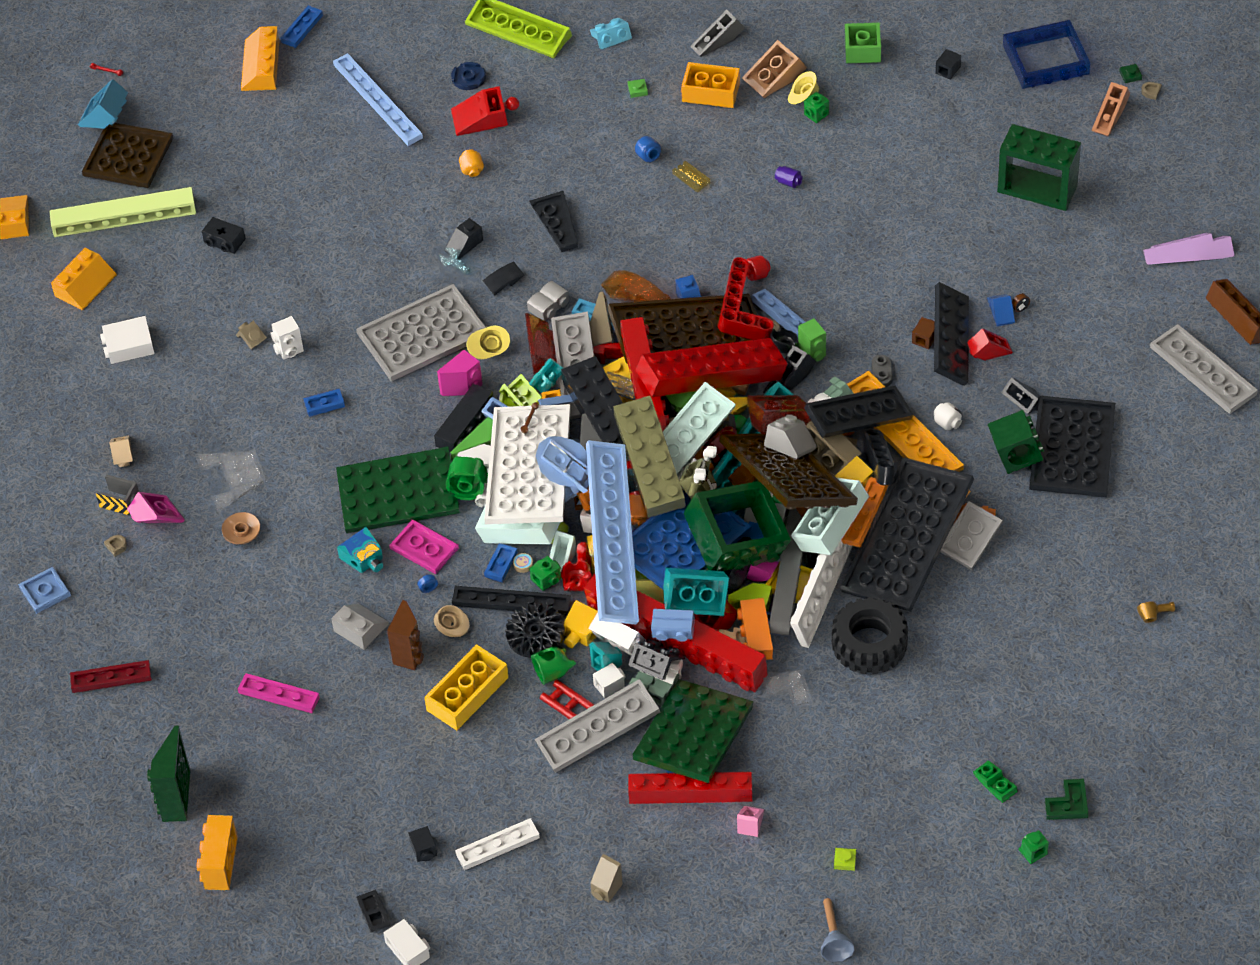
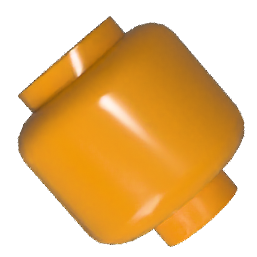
[459,149,484,177]

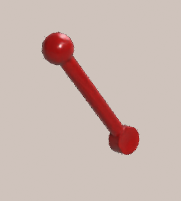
[90,63,123,76]

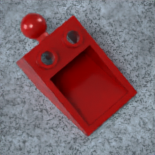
[451,86,519,136]

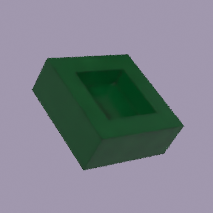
[1119,64,1142,83]

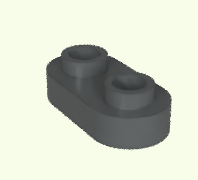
[872,355,892,387]

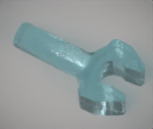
[439,247,470,275]

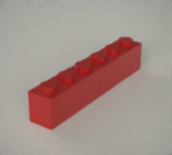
[628,772,752,804]

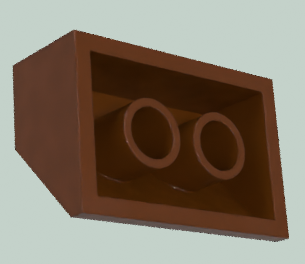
[387,600,424,671]

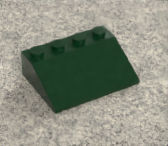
[147,725,191,822]

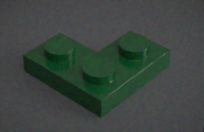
[1044,779,1088,820]

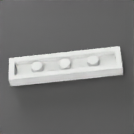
[455,818,540,871]

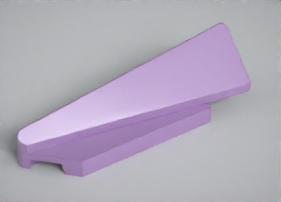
[1143,233,1234,264]

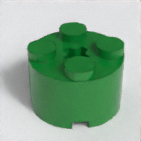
[446,456,487,500]

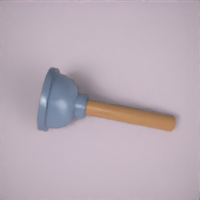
[821,898,854,962]

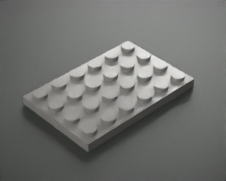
[356,284,486,382]

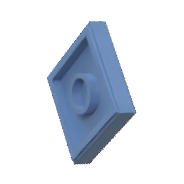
[18,567,71,614]

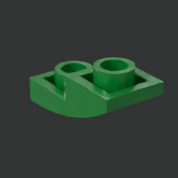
[973,760,1018,803]

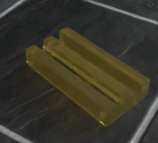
[672,161,710,192]

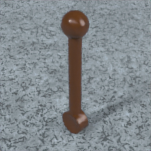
[520,402,539,433]

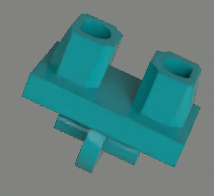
[529,358,564,393]

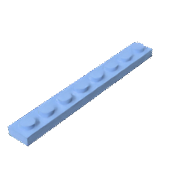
[333,53,423,146]

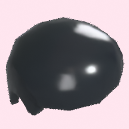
[770,328,798,354]

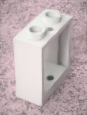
[588,613,646,655]

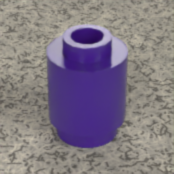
[775,166,803,188]

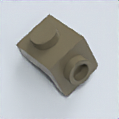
[236,320,267,350]

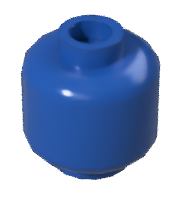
[635,136,661,162]

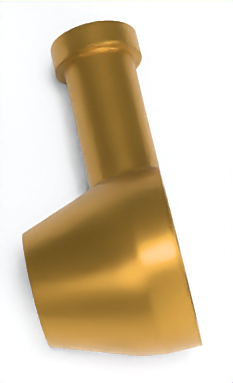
[1137,601,1175,623]

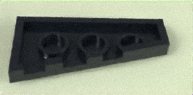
[529,191,579,252]

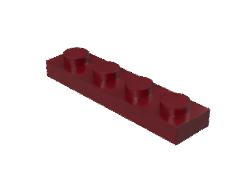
[70,660,152,693]

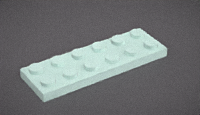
[663,382,736,476]

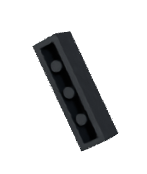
[434,383,493,452]

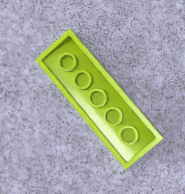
[465,0,572,58]

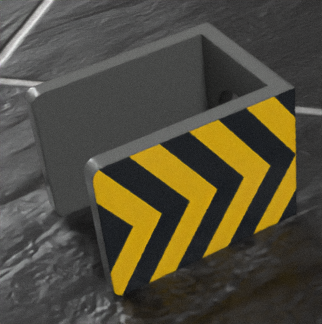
[96,475,139,515]

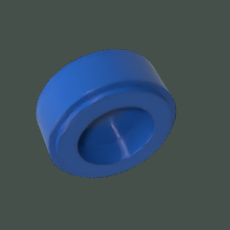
[417,574,438,593]

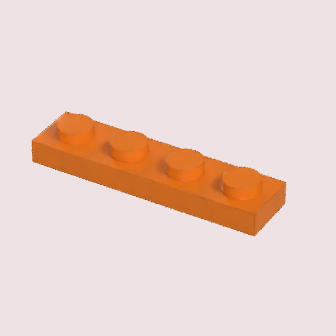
[841,477,889,547]

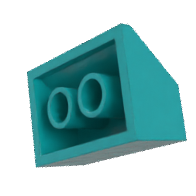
[663,568,729,616]

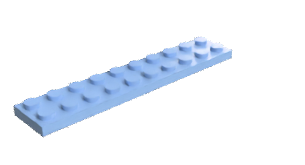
[586,440,639,625]

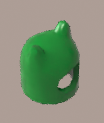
[531,647,576,685]

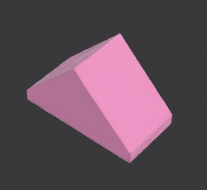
[737,806,765,837]

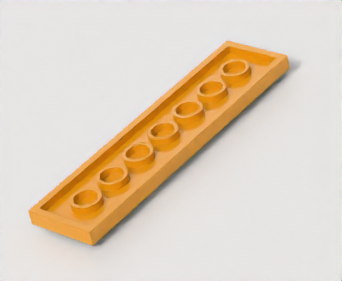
[847,371,964,472]

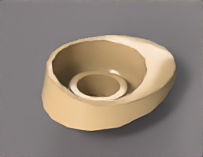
[434,605,470,637]

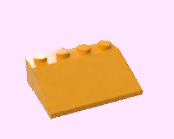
[0,195,29,239]

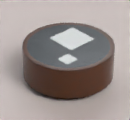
[1012,293,1030,312]

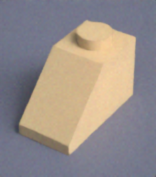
[109,435,133,467]

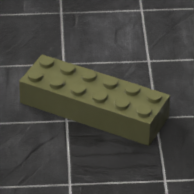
[613,396,686,518]

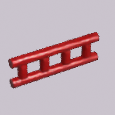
[540,680,594,719]

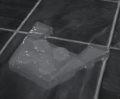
[196,451,267,513]

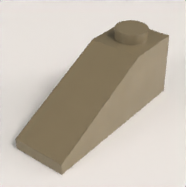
[590,292,615,347]

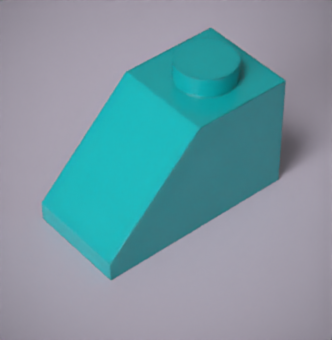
[589,642,622,671]

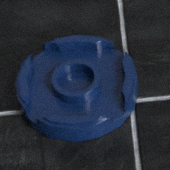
[451,62,486,90]

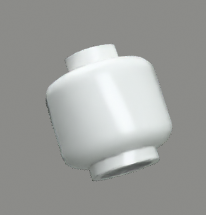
[934,402,962,430]

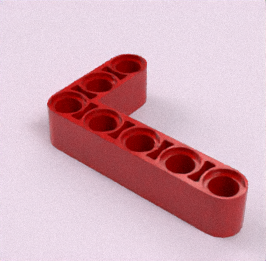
[718,257,774,340]

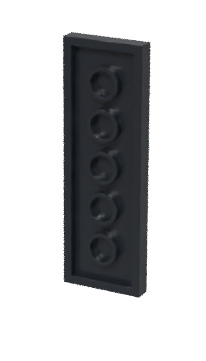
[934,282,969,386]
[804,385,914,438]

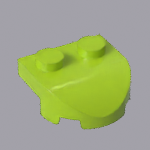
[499,374,542,407]

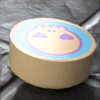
[513,553,533,573]

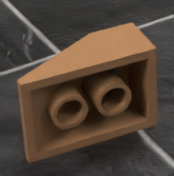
[742,40,807,98]

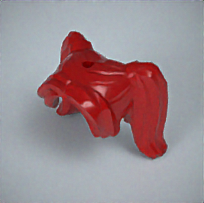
[561,541,592,592]

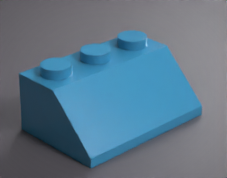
[78,79,128,129]

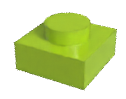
[834,848,856,871]

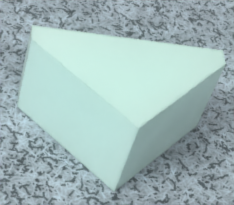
[550,530,577,572]

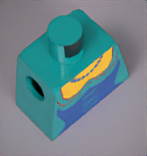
[337,527,383,573]

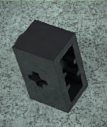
[201,217,246,254]

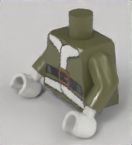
[679,446,717,500]

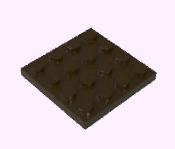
[82,123,173,188]

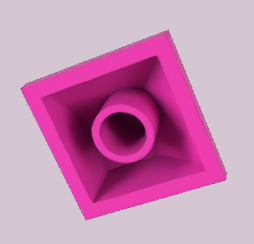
[127,492,185,523]

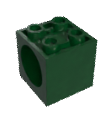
[988,410,1044,474]

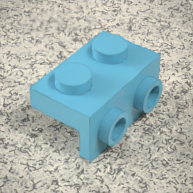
[590,18,632,49]

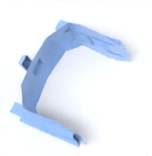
[535,437,589,505]

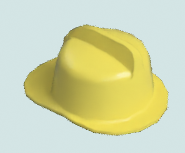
[788,72,819,104]
[466,325,510,359]

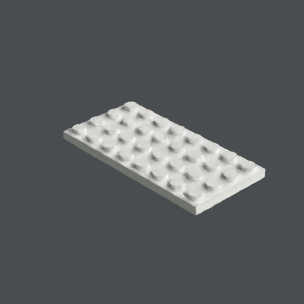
[484,404,571,525]

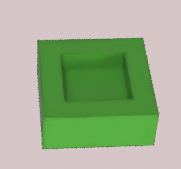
[627,79,648,98]

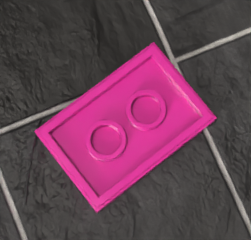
[389,520,459,574]

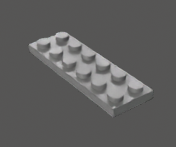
[551,312,594,419]
[1150,324,1258,414]
[535,679,660,773]

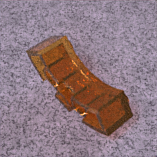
[601,270,671,302]

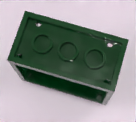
[997,124,1081,211]
[683,481,791,572]

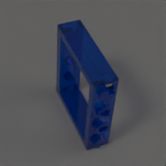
[1003,20,1090,89]

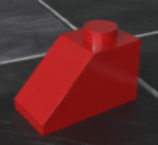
[967,328,1013,361]

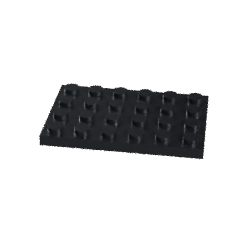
[1029,396,1116,497]

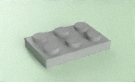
[940,501,1002,570]

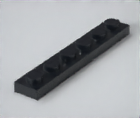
[452,586,572,615]

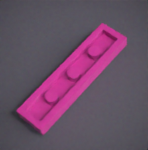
[238,673,320,713]

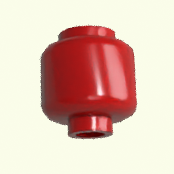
[746,255,770,281]

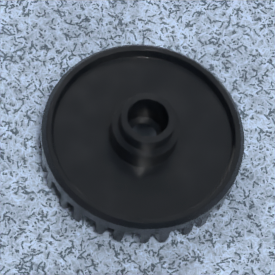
[505,603,565,658]

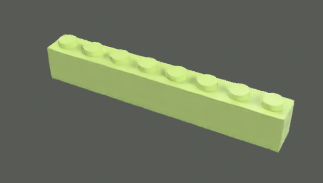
[50,187,196,237]

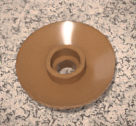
[222,512,260,544]

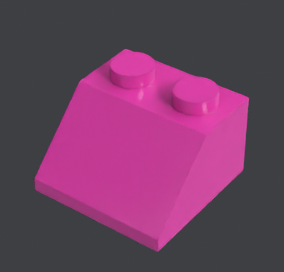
[437,350,483,396]

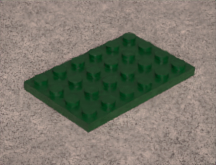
[336,447,460,533]
[633,679,753,783]

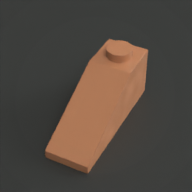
[1092,82,1130,136]

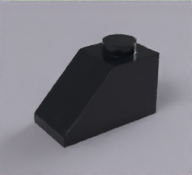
[445,218,483,260]

